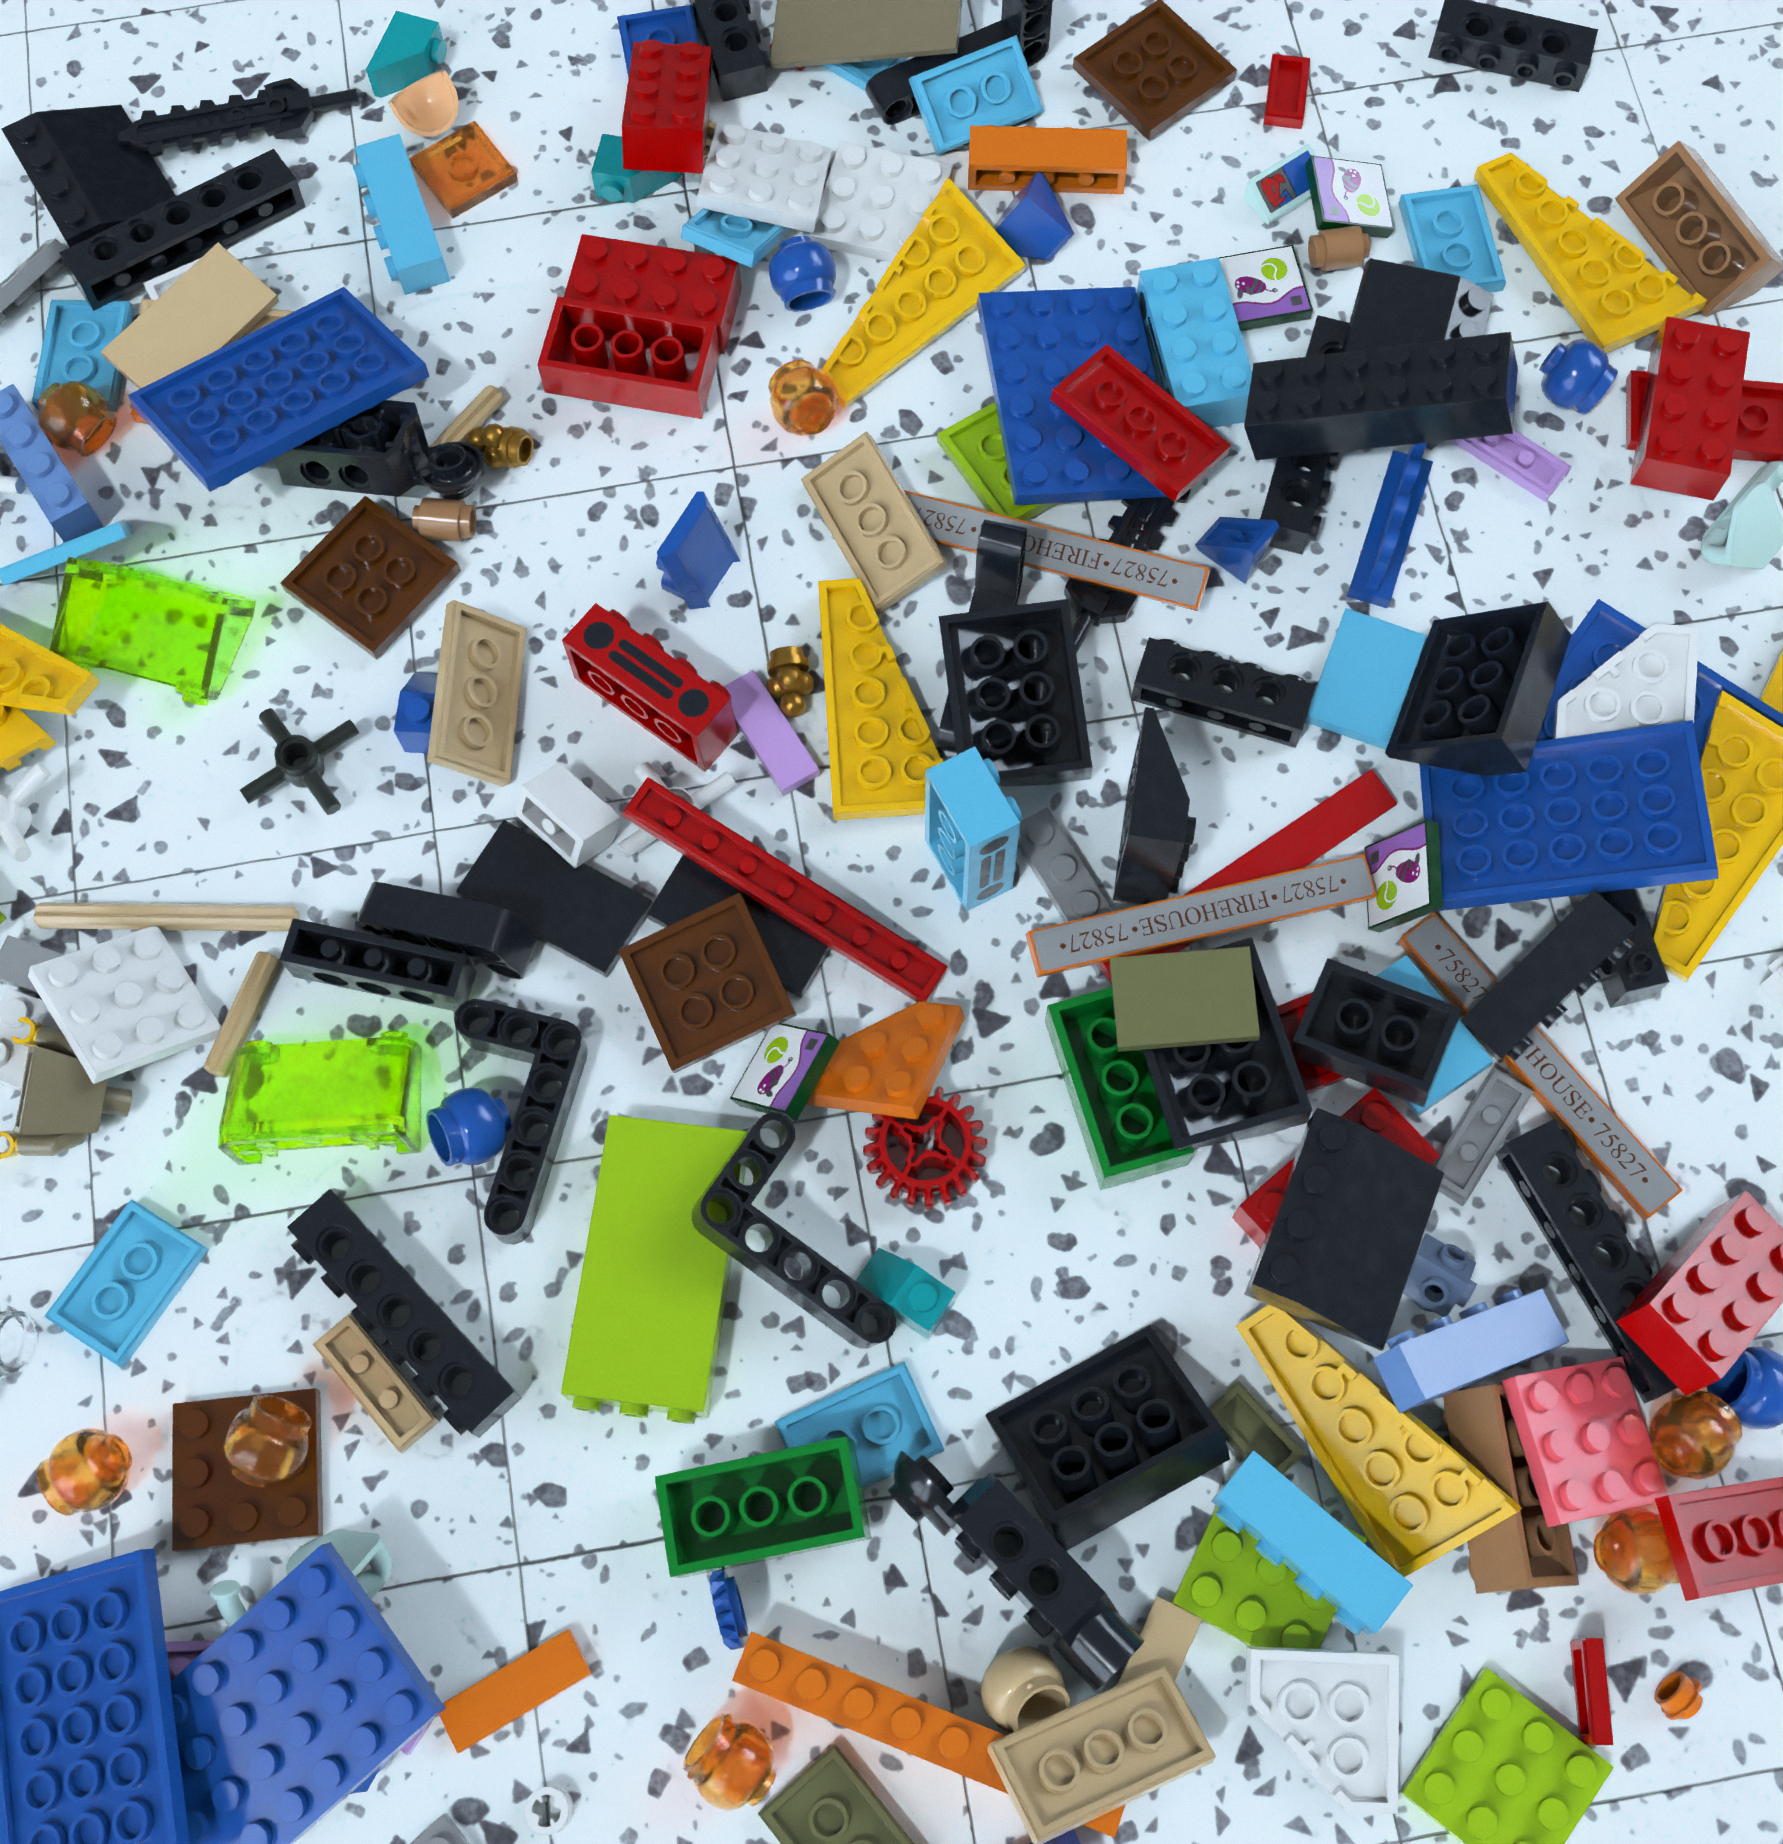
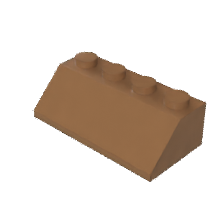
[1614,140,1783,317]
[1443,1384,1579,1594]

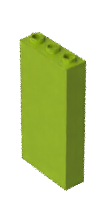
[561,1115,746,1424]

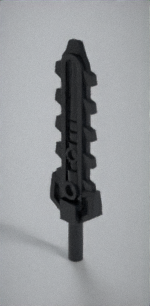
[118,78,360,158]
[1064,489,1191,654]

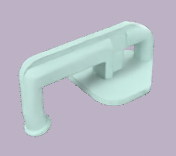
[1701,461,1783,569]
[210,1530,393,1628]

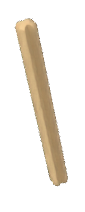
[33,902,299,931]

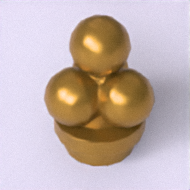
[466,423,534,469]
[766,646,814,718]

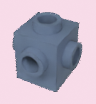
[1403,1233,1477,1317]

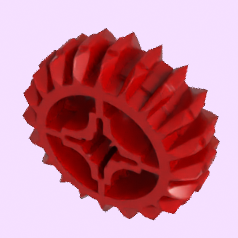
[863,1086,988,1210]

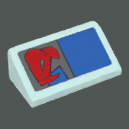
[1244,144,1316,225]

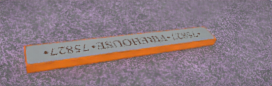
[904,490,1210,611]
[1025,854,1377,978]
[1398,912,1683,1221]

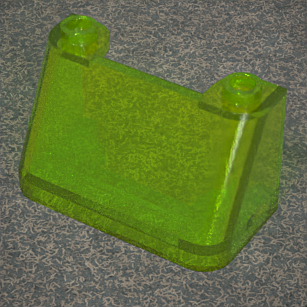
[50,557,257,706]
[218,1031,422,1165]

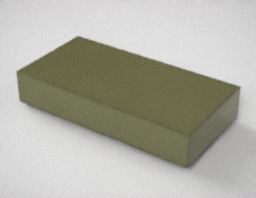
[1209,1381,1305,1475]

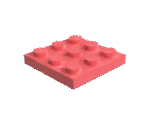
[1502,1356,1668,1528]

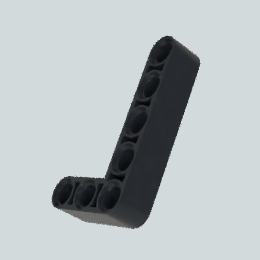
[865,0,1053,125]
[936,519,1027,753]
[454,999,588,1245]
[692,1112,896,1349]

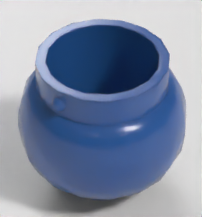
[769,236,836,312]
[1539,339,1618,415]
[426,1088,512,1166]
[1707,1347,1783,1430]

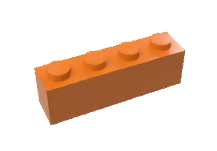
[968,125,1127,194]

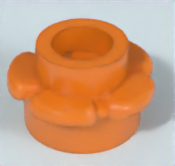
[1654,1671,1703,1720]

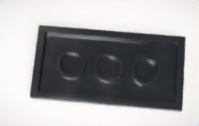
[456,820,653,978]
[647,855,831,998]

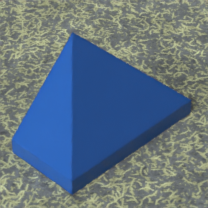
[1195,517,1280,584]

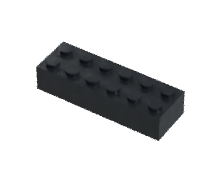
[1244,332,1518,460]

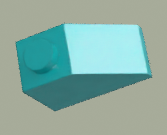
[366,10,447,98]
[591,134,682,203]
[855,1248,956,1341]

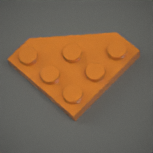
[806,1001,965,1119]

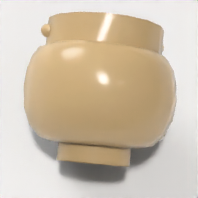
[980,1646,1070,1733]

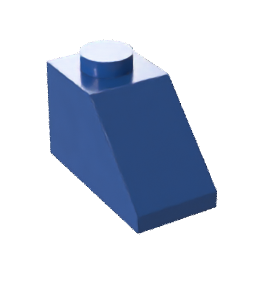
[393,672,438,754]

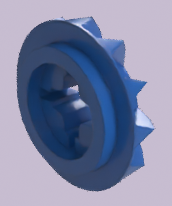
[709,1568,749,1650]

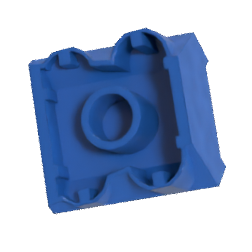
[656,491,741,610]

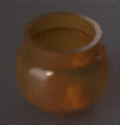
[768,360,839,436]
[37,381,117,457]
[1649,1390,1742,1480]
[223,1395,312,1487]
[37,1428,132,1516]
[1593,1508,1680,1594]
[683,1713,776,1811]

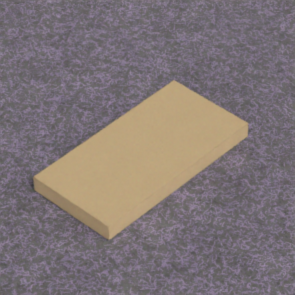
[101,243,279,389]
[800,431,949,613]
[427,600,527,787]
[987,1664,1216,1844]

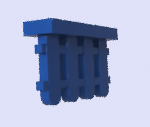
[1347,443,1433,609]

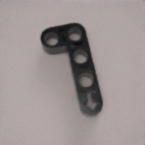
[355,882,539,980]

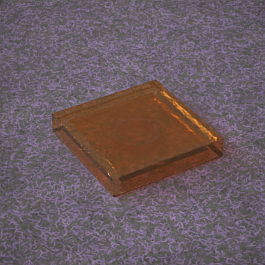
[409,121,518,219]

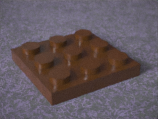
[1073,0,1237,141]
[280,496,461,660]
[618,893,797,1073]
[172,1388,323,1552]

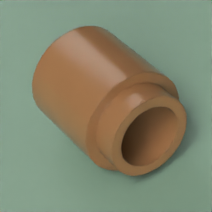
[1308,226,1370,271]
[412,497,477,542]

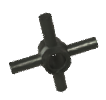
[239,708,359,815]

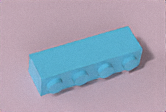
[352,133,450,295]
[1211,1450,1413,1635]

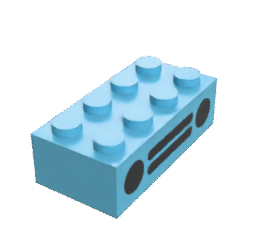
[1137,257,1252,428]
[925,746,1023,912]

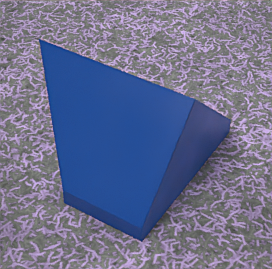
[993,171,1074,261]

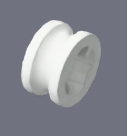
[524,1786,574,1835]

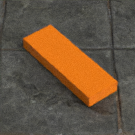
[439,1629,593,1754]

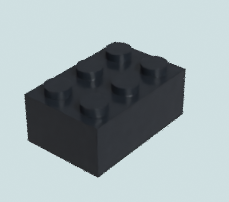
[1292,958,1462,1107]

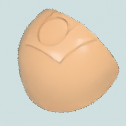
[388,70,459,137]

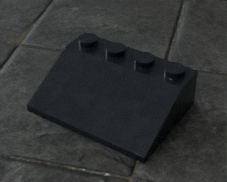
[1,104,176,247]
[1341,258,1494,450]
[939,599,1093,786]
[1385,601,1571,776]
[1113,707,1196,905]
[1142,937,1312,1152]
[1244,1107,1444,1351]
[985,1325,1230,1551]

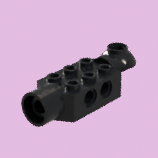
[258,400,484,500]
[887,1451,1145,1692]

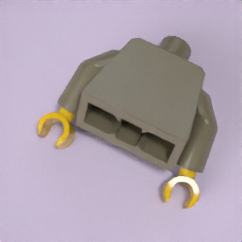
[0,1017,132,1159]

